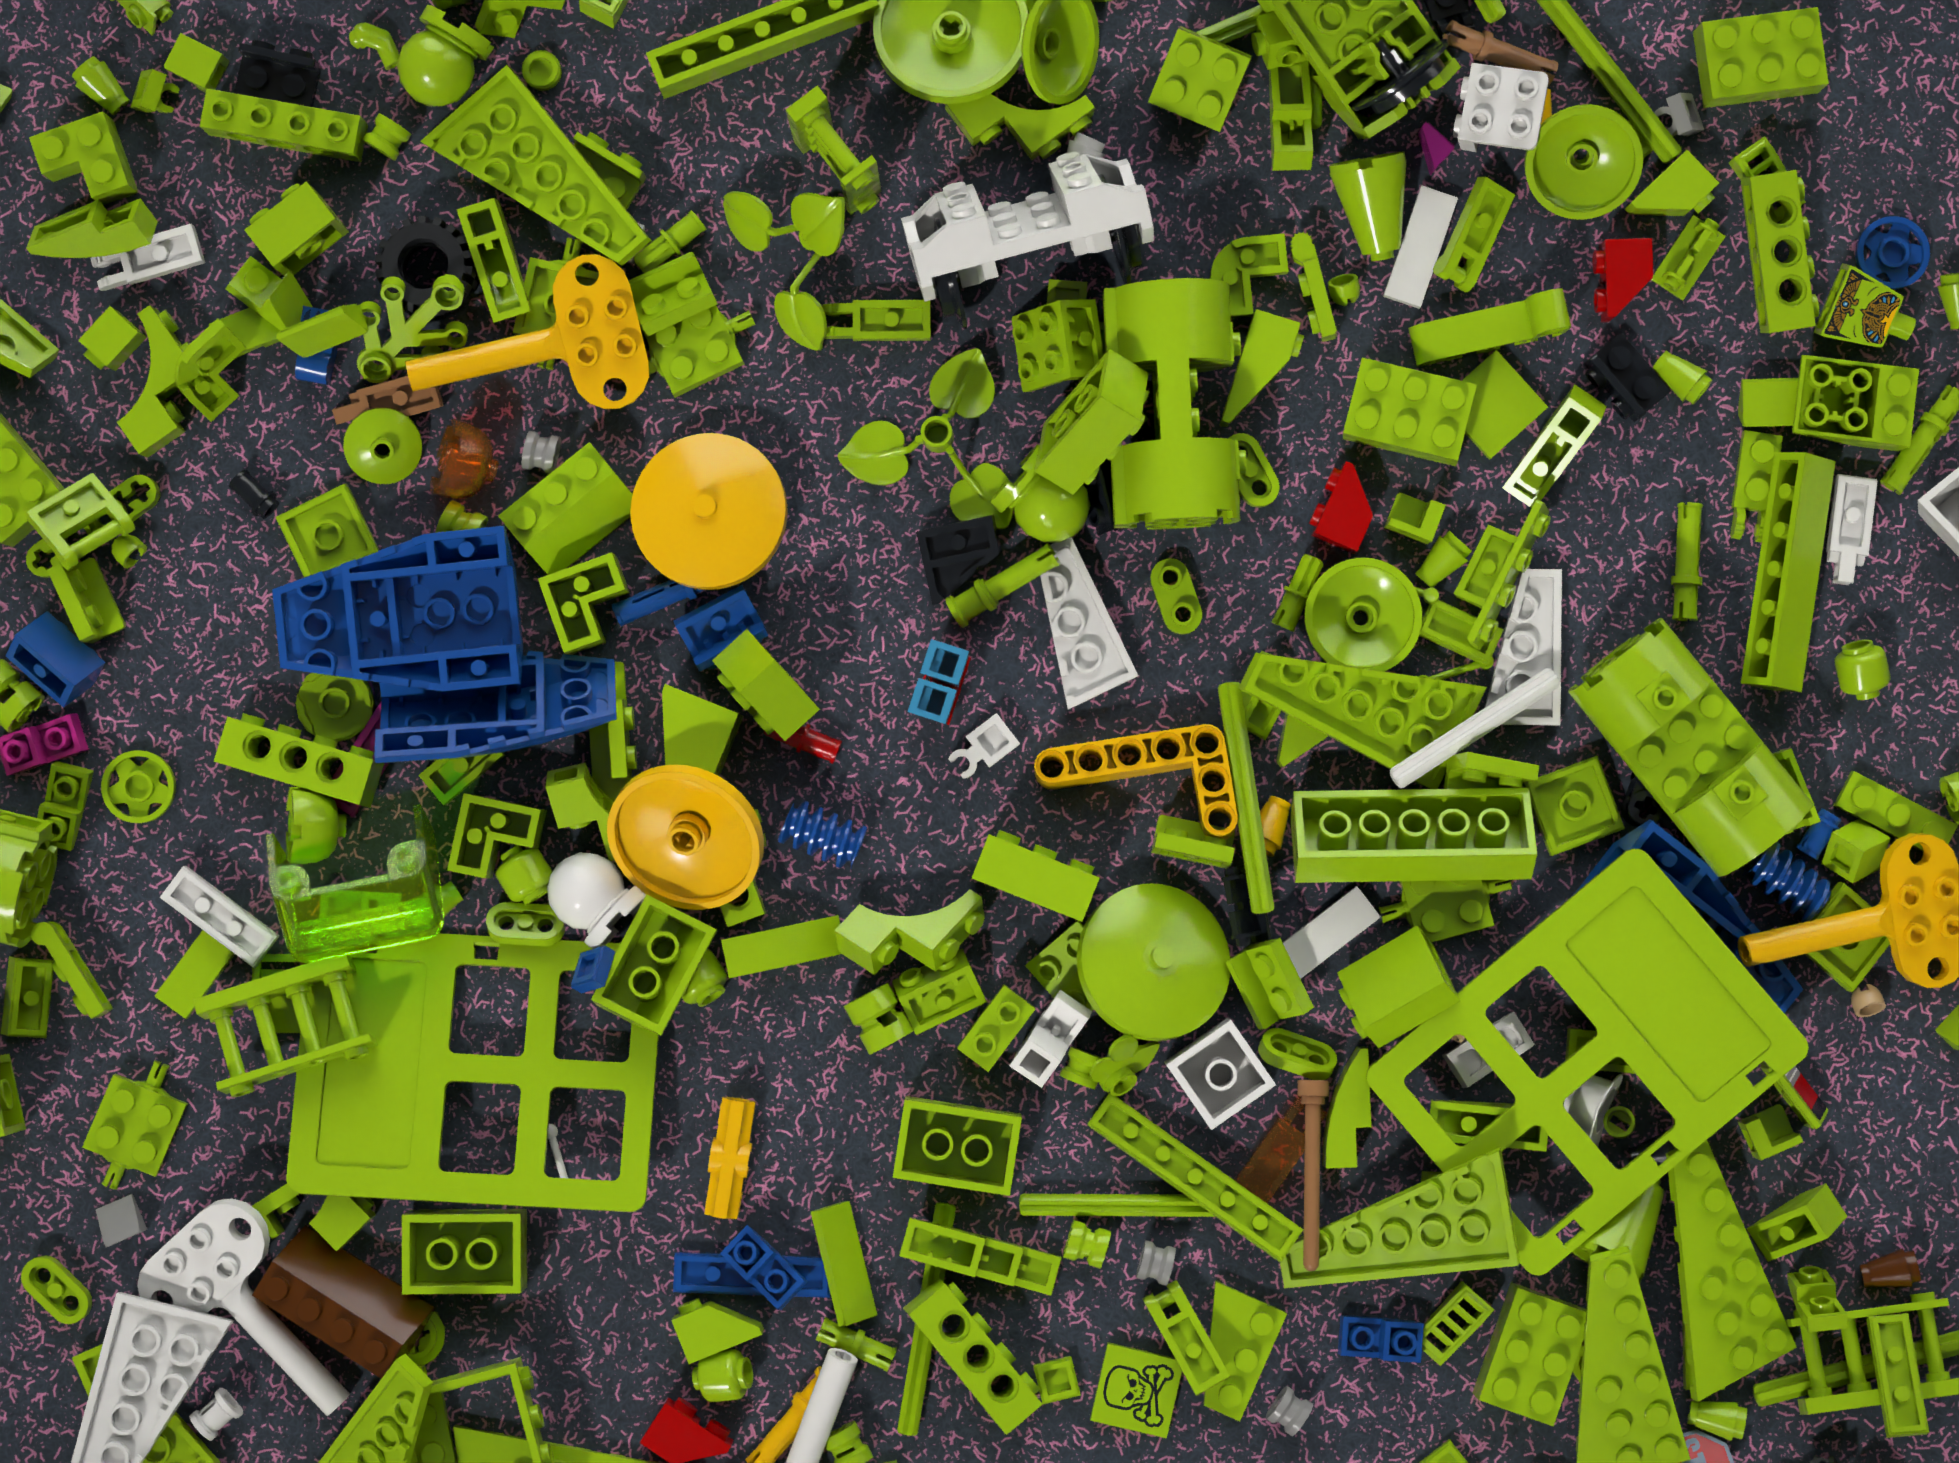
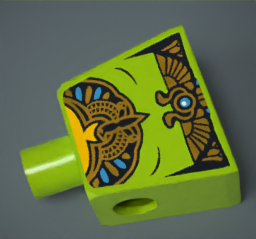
[1813,263,1916,348]

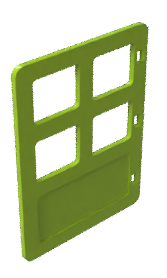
[1366,849,1809,1275]
[286,927,659,1212]

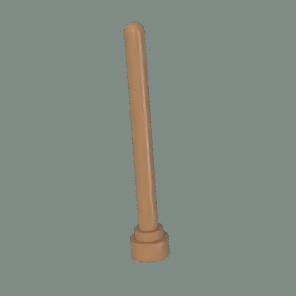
[1297,1080,1329,1271]

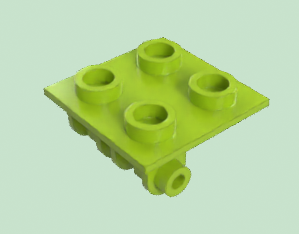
[1025,921,1094,1011]

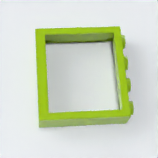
[410,1357,554,1463]

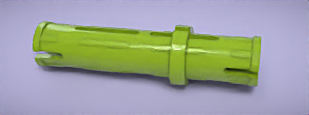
[1880,385,1959,495]
[1671,502,1703,621]

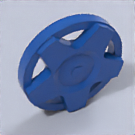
[1855,216,1930,290]

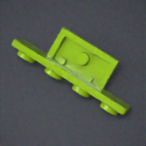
[1454,500,1551,650]
[589,662,637,801]

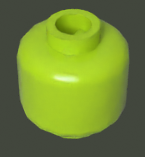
[1834,640,1891,700]
[495,845,553,905]
[682,949,727,1007]
[692,1349,753,1402]

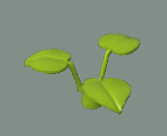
[723,191,845,351]
[837,348,1014,529]

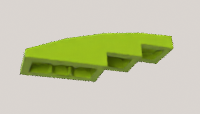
[899,1217,1062,1296]

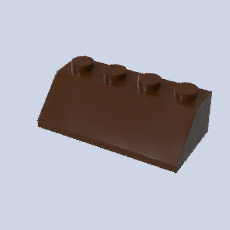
[252,1225,436,1379]

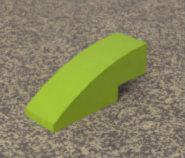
[1269,60,1313,171]
[26,198,158,258]
[721,915,841,978]
[1322,1046,1372,1169]

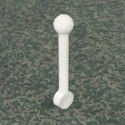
[548,1124,568,1178]

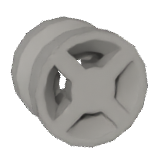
[521,431,561,474]
[1136,1240,1176,1286]
[1265,1386,1313,1436]

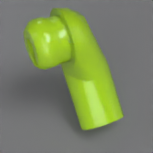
[349,22,400,70]

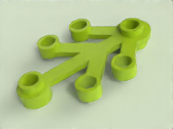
[357,274,468,383]

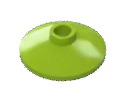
[343,408,422,484]

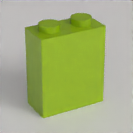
[1337,925,1460,1048]

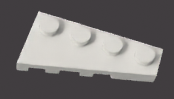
[1040,537,1138,710]
[1484,569,1562,726]

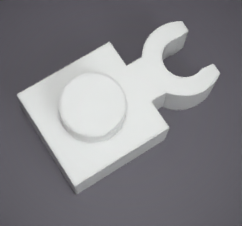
[948,713,1020,779]

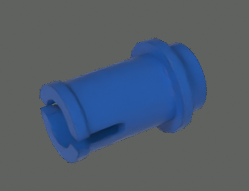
[1796,808,1842,860]

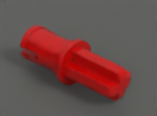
[764,724,842,764]

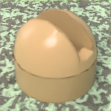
[1851,984,1886,1017]

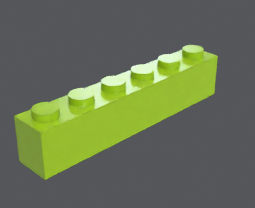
[646,0,879,99]
[1741,452,1836,693]

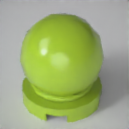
[397,5,494,107]
[990,444,1091,543]

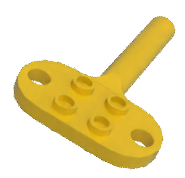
[405,254,649,409]
[1738,833,1959,988]

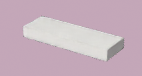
[1383,185,1458,309]
[160,866,279,968]
[1283,886,1381,979]

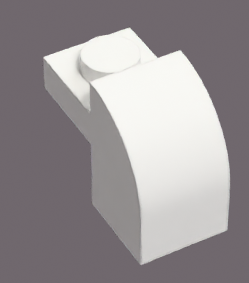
[1009,990,1093,1088]

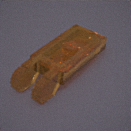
[1234,1096,1327,1203]

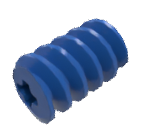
[778,800,867,870]
[1743,841,1831,923]

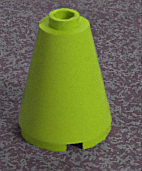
[1329,151,1407,261]
[1572,1179,1665,1284]

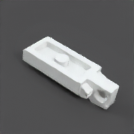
[1826,474,1877,585]

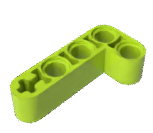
[1408,288,1571,367]

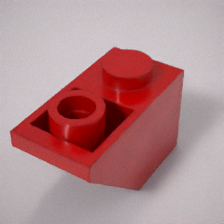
[1592,238,1653,322]
[1309,461,1373,554]
[640,1397,734,1463]

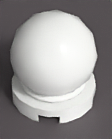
[547,852,646,949]

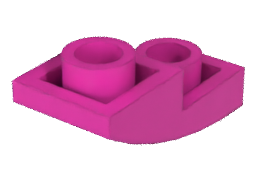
[0,713,89,776]

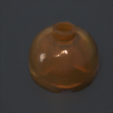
[430,418,499,499]

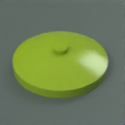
[873,0,1028,104]
[1077,883,1230,1041]

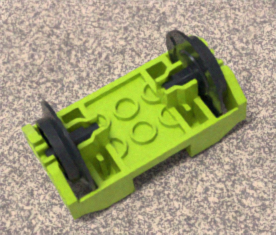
[1257,0,1461,139]

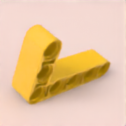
[1034,724,1238,840]

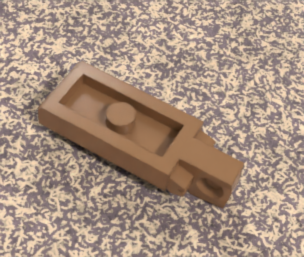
[332,375,444,425]

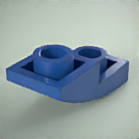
[720,1225,808,1310]
[1338,1315,1424,1363]

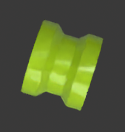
[362,113,412,161]
[1059,1046,1101,1089]

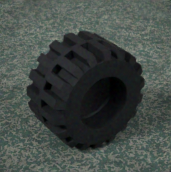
[375,216,478,320]

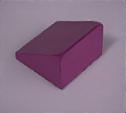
[1418,122,1454,175]

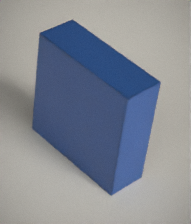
[571,945,615,994]

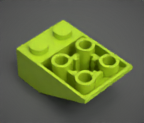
[1792,355,1919,451]

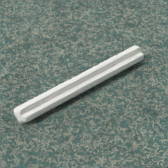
[1390,668,1560,788]

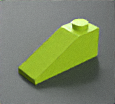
[457,198,531,323]
[1219,309,1304,427]
[1502,384,1607,508]
[1429,1100,1548,1152]

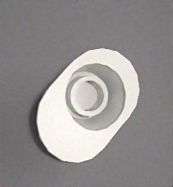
[1564,1074,1623,1147]

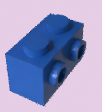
[5,611,105,708]

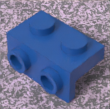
[673,585,768,671]

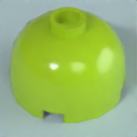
[286,787,346,864]

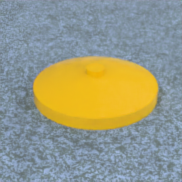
[630,433,788,590]
[607,765,764,910]

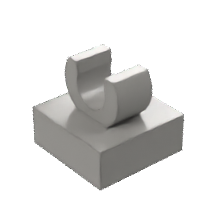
[1654,93,1704,136]

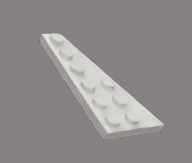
[71,1292,234,1463]

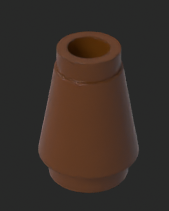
[1859,1248,1921,1288]

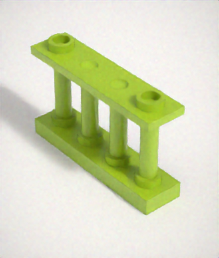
[786,85,881,215]
[193,951,378,1098]
[1785,1292,1959,1415]

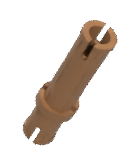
[1443,20,1558,85]

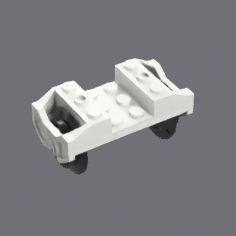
[901,152,1154,329]

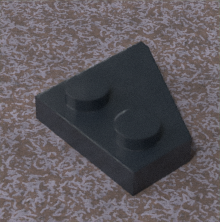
[916,514,1002,605]

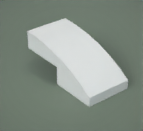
[1442,1012,1535,1088]

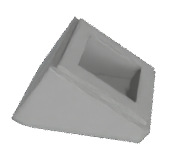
[96,1194,148,1247]

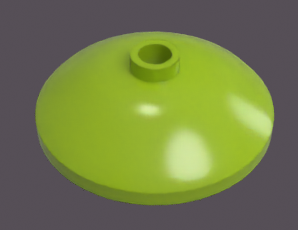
[1021,0,1099,104]
[1524,104,1643,220]
[1304,558,1422,672]

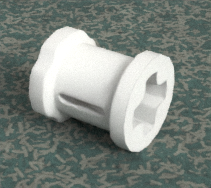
[189,1388,243,1441]

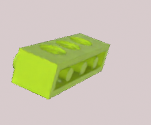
[199,88,368,162]
[1740,170,1819,334]
[213,713,384,808]
[903,1278,1043,1435]

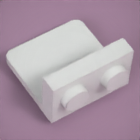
[1453,63,1549,152]

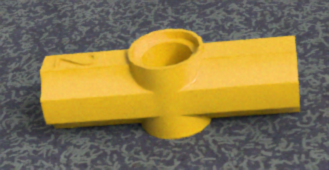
[704,1096,756,1219]

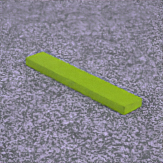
[1087,1093,1304,1263]

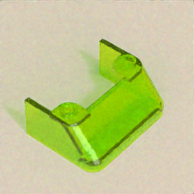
[266,804,444,963]

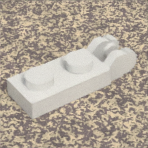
[90,224,205,291]

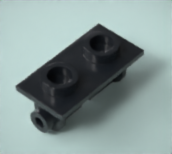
[1083,459,1127,536]
[1221,865,1272,947]

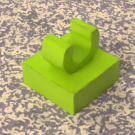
[130,69,180,113]

